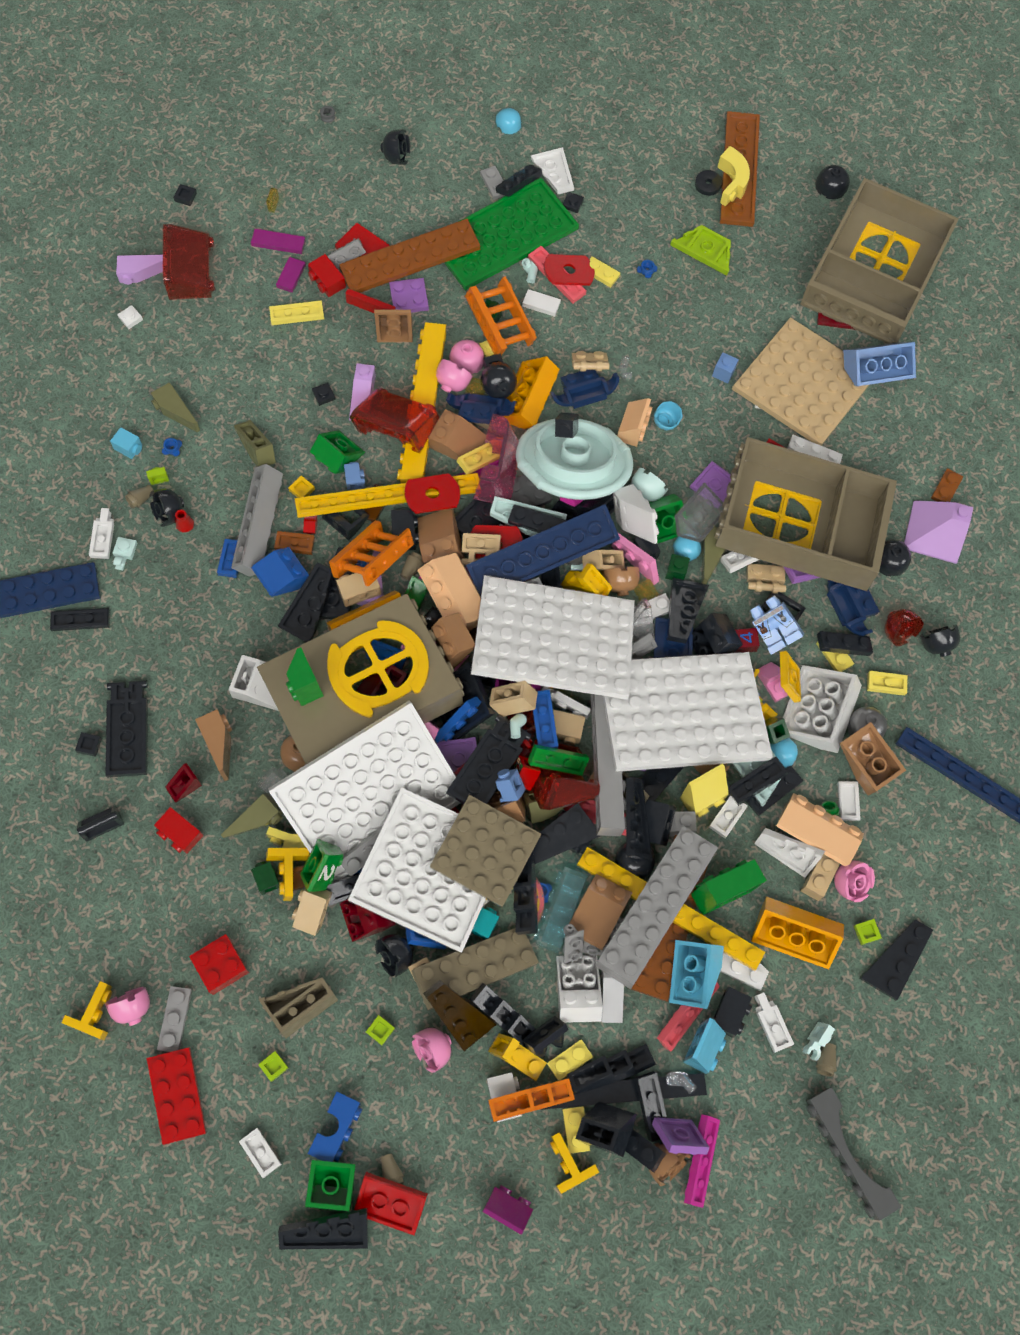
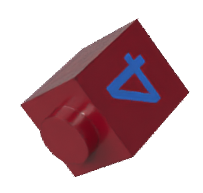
[734,628,760,653]

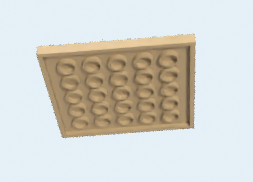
[732,317,869,446]

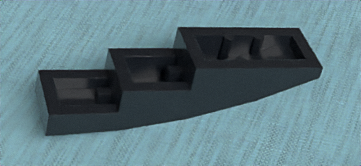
[513,851,538,935]
[469,983,536,1053]
[567,1044,656,1094]

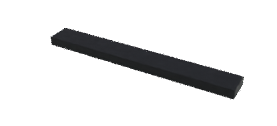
[540,1073,707,1110]

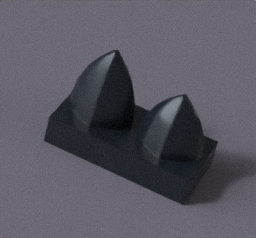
[522,1016,569,1057]

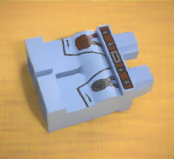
[750,595,804,655]

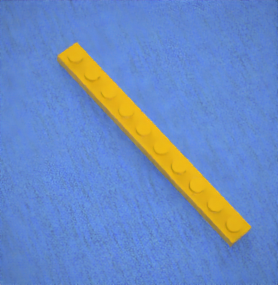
[294,473,481,518]
[577,847,765,971]

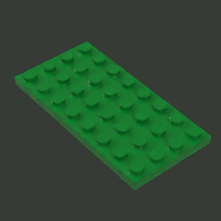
[444,178,579,291]

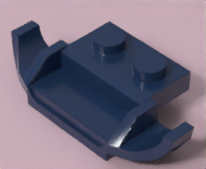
[550,370,620,409]
[446,393,516,425]
[827,580,880,636]

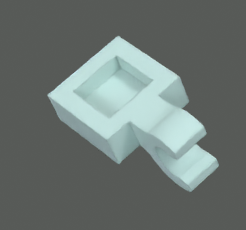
[113,537,137,571]
[803,1022,835,1061]

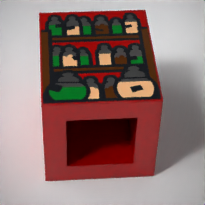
[512,756,541,791]

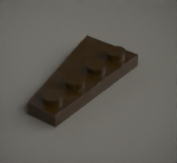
[423,980,497,1052]

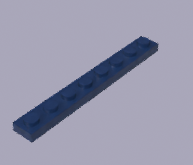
[895,727,1020,823]

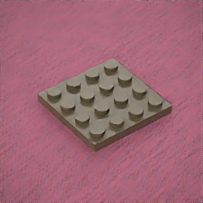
[429,795,541,907]

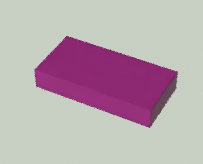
[276,257,306,293]

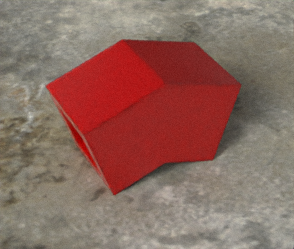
[303,515,318,534]

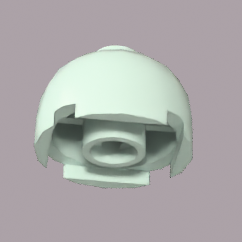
[631,468,668,502]

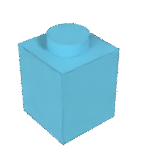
[110,427,143,459]

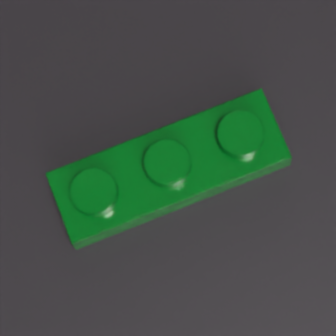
[527,744,589,776]

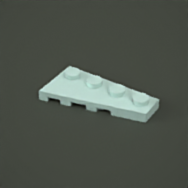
[490,496,567,536]

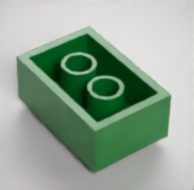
[691,859,767,915]

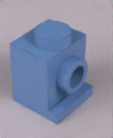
[344,462,366,491]
[496,769,526,802]

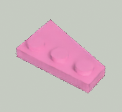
[612,533,659,585]

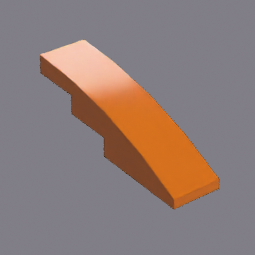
[488,1078,575,1122]

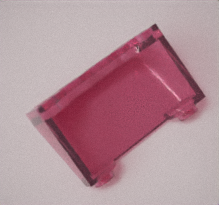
[474,414,519,503]

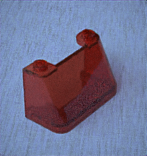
[163,224,215,300]
[350,388,439,453]
[532,739,600,810]

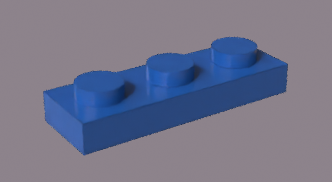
[533,690,558,748]
[434,697,482,743]

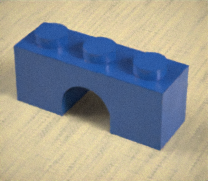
[308,1092,363,1162]

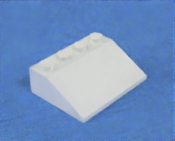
[783,665,862,753]

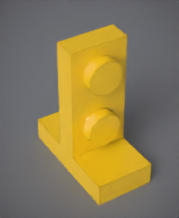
[561,563,612,596]
[266,848,309,901]
[61,981,112,1040]
[488,1033,547,1081]
[550,1132,599,1194]

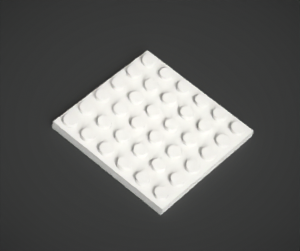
[348,787,486,953]

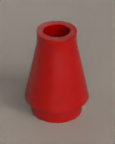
[175,510,194,532]

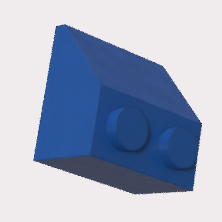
[251,547,309,597]

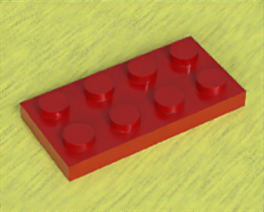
[146,1047,207,1145]

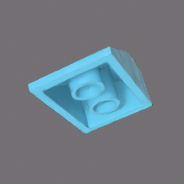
[669,940,724,1009]
[683,1018,726,1074]

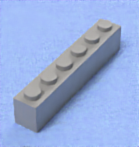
[231,464,283,576]

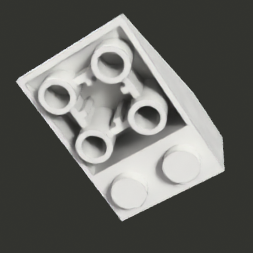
[613,484,659,544]
[229,655,279,711]
[556,955,603,1023]

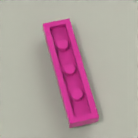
[684,1114,720,1208]

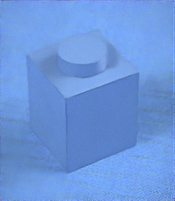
[712,353,739,383]

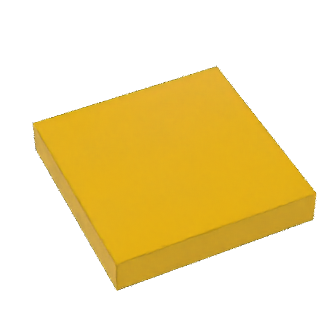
[780,651,801,703]

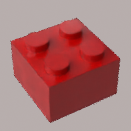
[189,934,249,995]

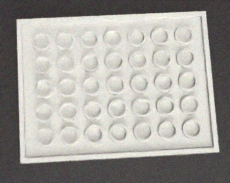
[471,575,635,700]
[603,652,773,772]
[268,700,460,881]

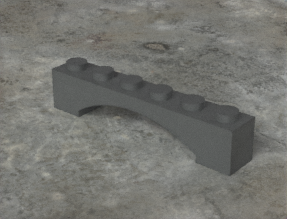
[806,1087,901,1221]

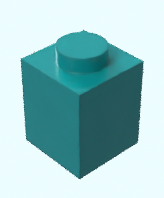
[471,907,499,940]

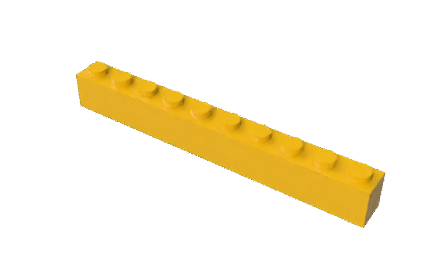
[397,322,446,483]

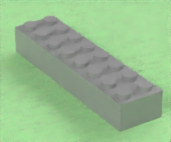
[595,826,718,989]

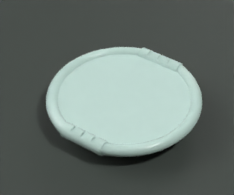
[515,419,633,500]

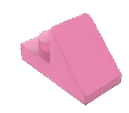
[758,662,788,703]

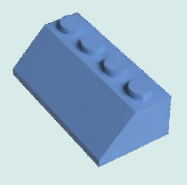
[843,342,916,386]

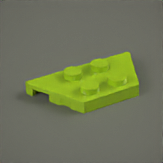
[670,225,731,276]

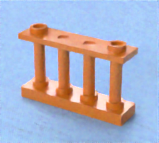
[465,276,537,356]
[329,520,414,587]

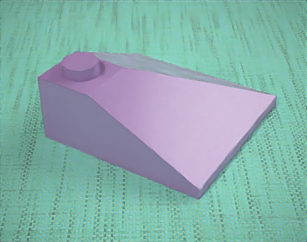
[904,501,973,564]

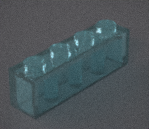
[533,867,587,954]

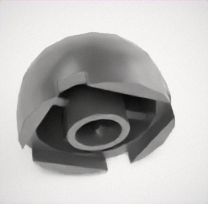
[847,706,887,738]

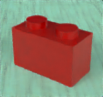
[308,254,346,297]
[154,807,203,854]

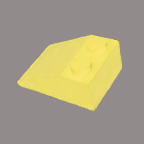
[680,763,729,818]

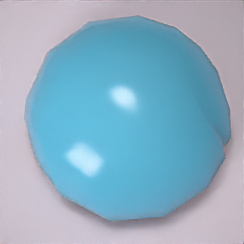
[496,108,521,134]
[653,401,683,431]
[672,534,701,561]
[770,738,798,768]

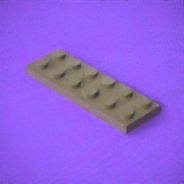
[411,928,539,1010]

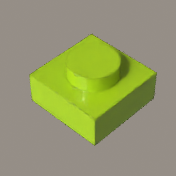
[146,467,169,485]
[854,919,882,945]
[366,1015,395,1046]
[258,1051,289,1082]

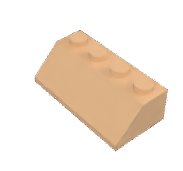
[417,553,481,631]
[776,793,864,866]

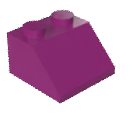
[482,1185,533,1235]

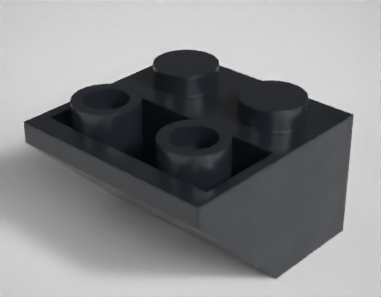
[692,613,743,655]
[575,1102,637,1157]

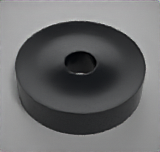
[695,170,722,196]

